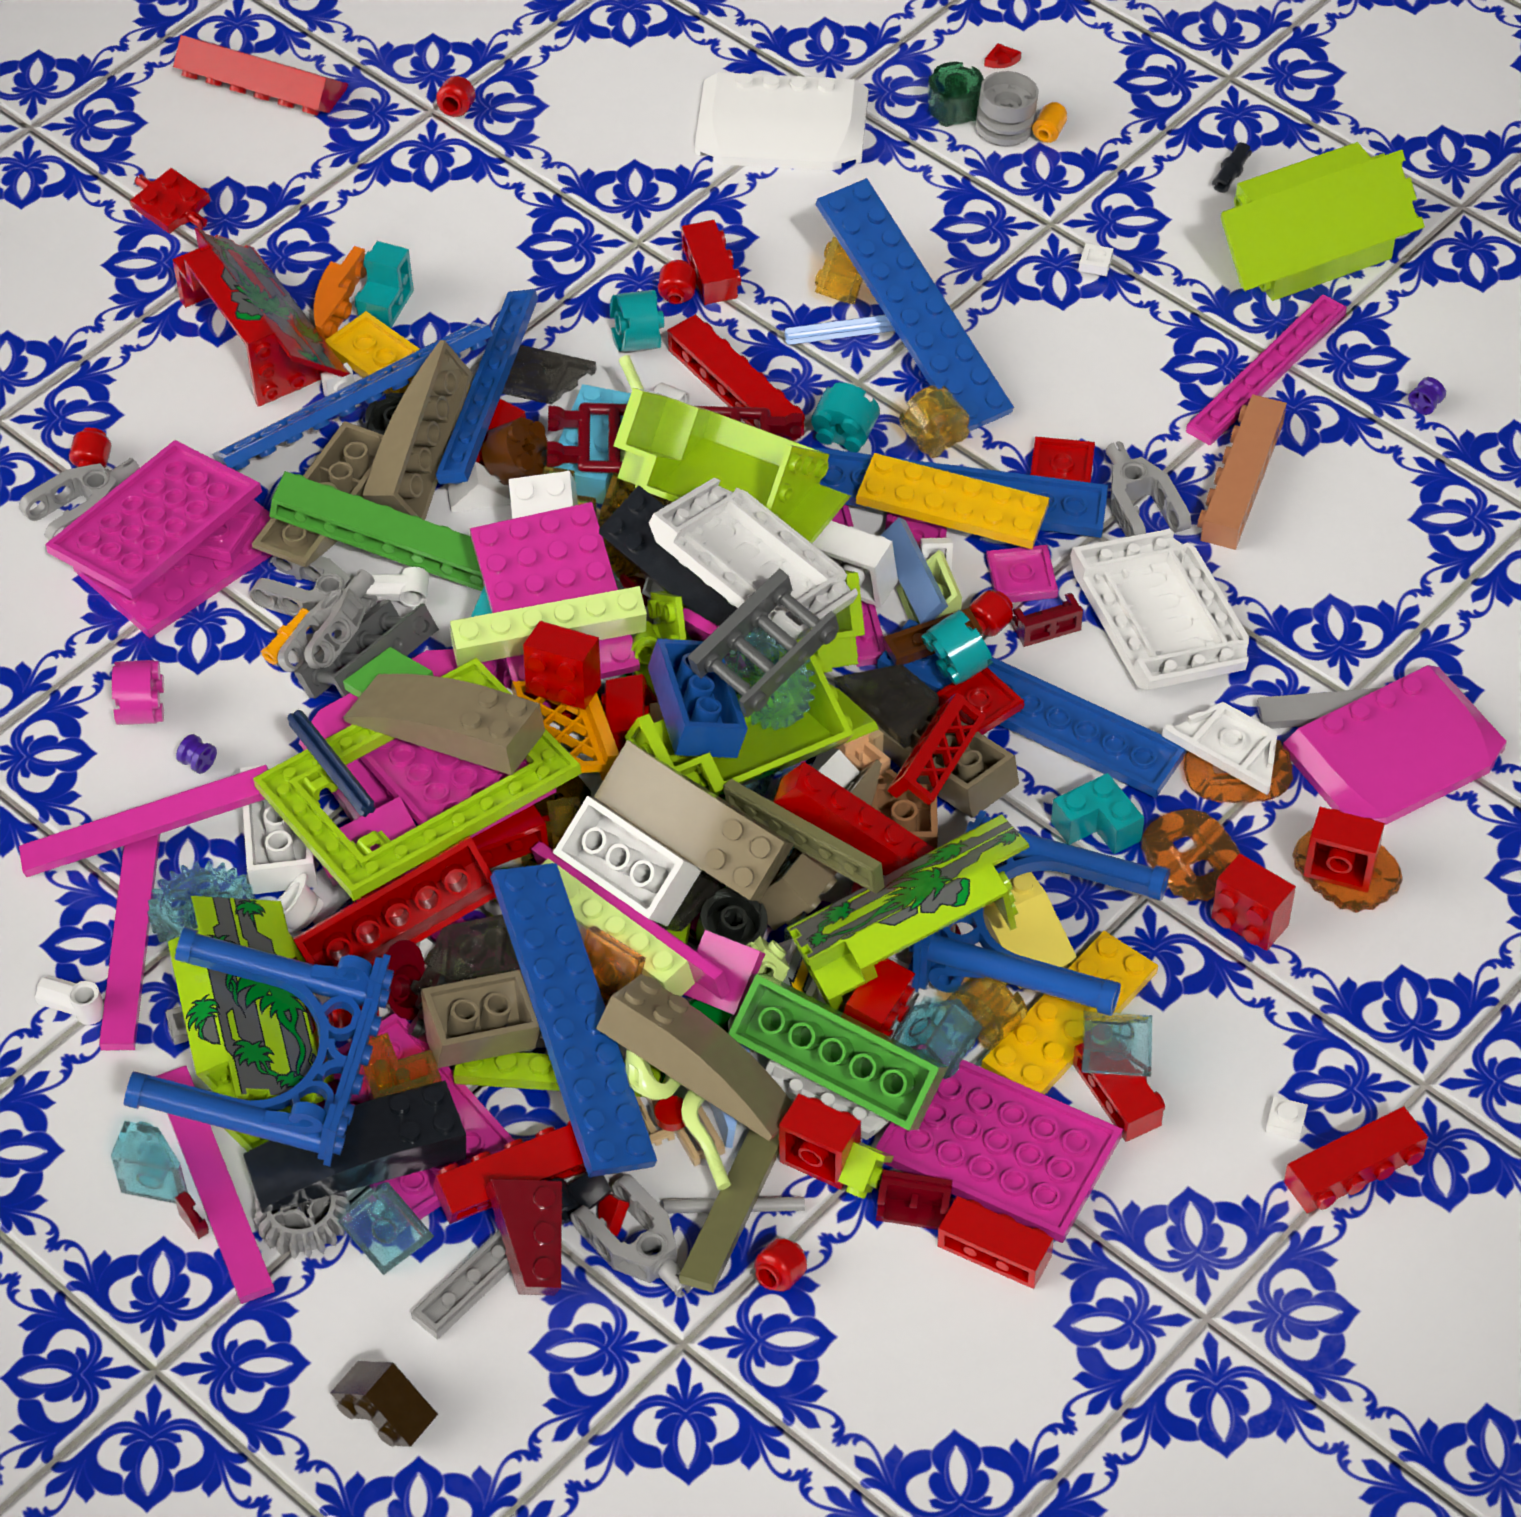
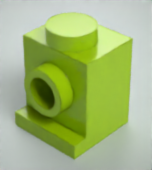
[838,1142,894,1199]

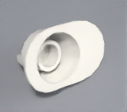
[276,873,323,932]

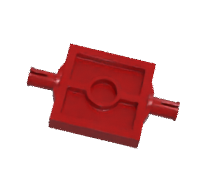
[130,168,211,234]

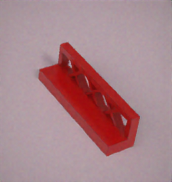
[887,692,986,806]

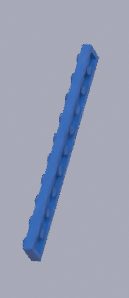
[436,289,538,484]

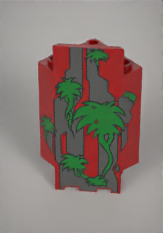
[172,227,350,407]

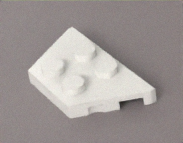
[1162,702,1278,795]

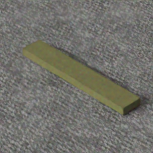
[723,779,885,894]
[679,1129,779,1293]

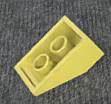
[983,872,1078,989]

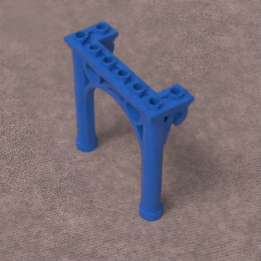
[908,810,1170,1016]
[123,927,394,1167]

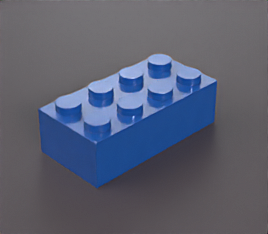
[648,638,748,758]

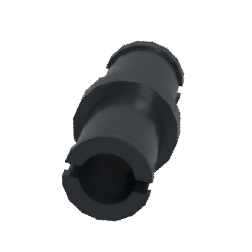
[1212,142,1252,193]

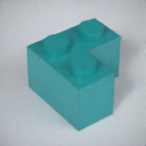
[354,241,414,328]
[1051,773,1144,854]

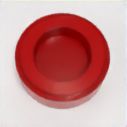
[654,1096,685,1131]

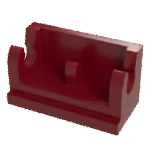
[1010,593,1083,647]
[876,1169,953,1230]

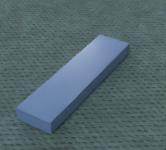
[880,517,948,624]

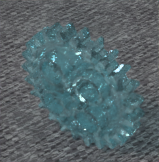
[724,627,816,730]
[147,860,256,949]

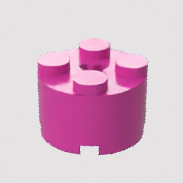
[112,660,164,725]

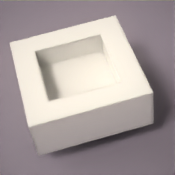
[1079,243,1114,276]
[321,362,354,397]
[920,538,953,571]
[1266,1097,1308,1140]

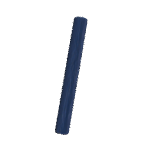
[287,710,376,817]

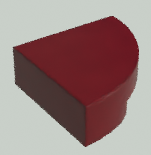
[175,1191,209,1239]

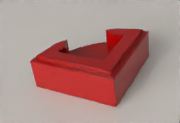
[984,43,1022,68]
[598,1193,629,1236]

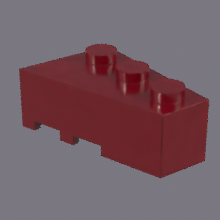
[485,1179,562,1296]

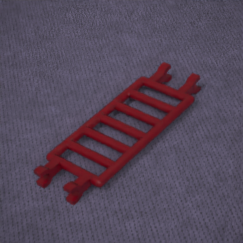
[547,402,802,473]

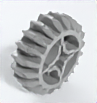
[254,1191,351,1259]

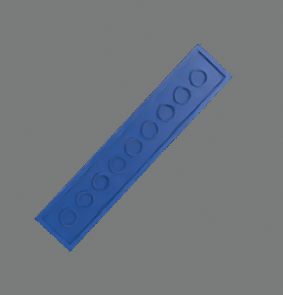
[816,178,1014,435]
[212,322,494,471]
[811,447,1108,538]
[877,619,1187,798]
[490,863,657,1178]

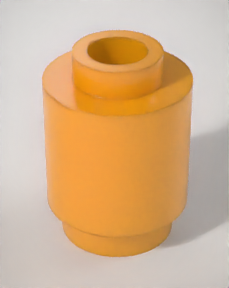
[1032,102,1067,143]

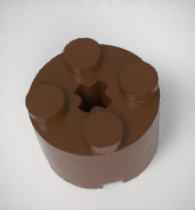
[481,418,548,486]

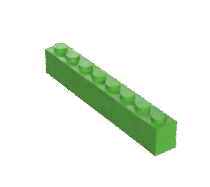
[269,471,484,591]

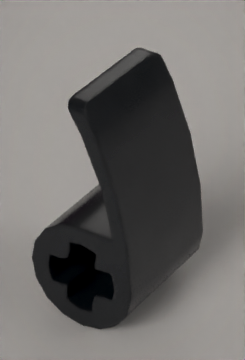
[549,1171,611,1225]

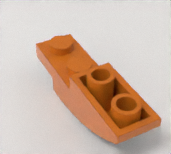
[314,246,367,340]

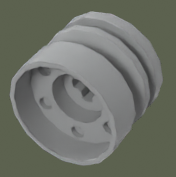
[975,71,1039,146]

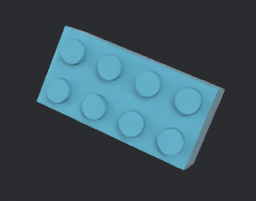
[547,384,631,505]

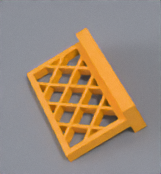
[511,681,619,780]

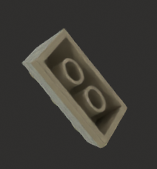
[421,970,540,1068]

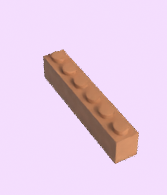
[1197,394,1287,550]

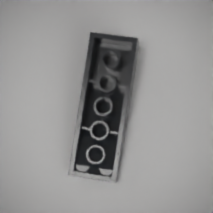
[599,485,738,626]
[243,1080,466,1213]

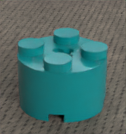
[610,290,665,352]
[811,382,880,453]
[921,610,993,685]

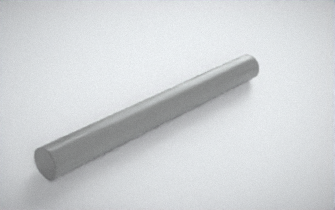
[664,1197,805,1214]

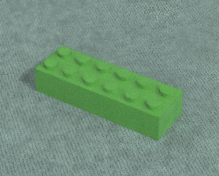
[728,974,948,1131]

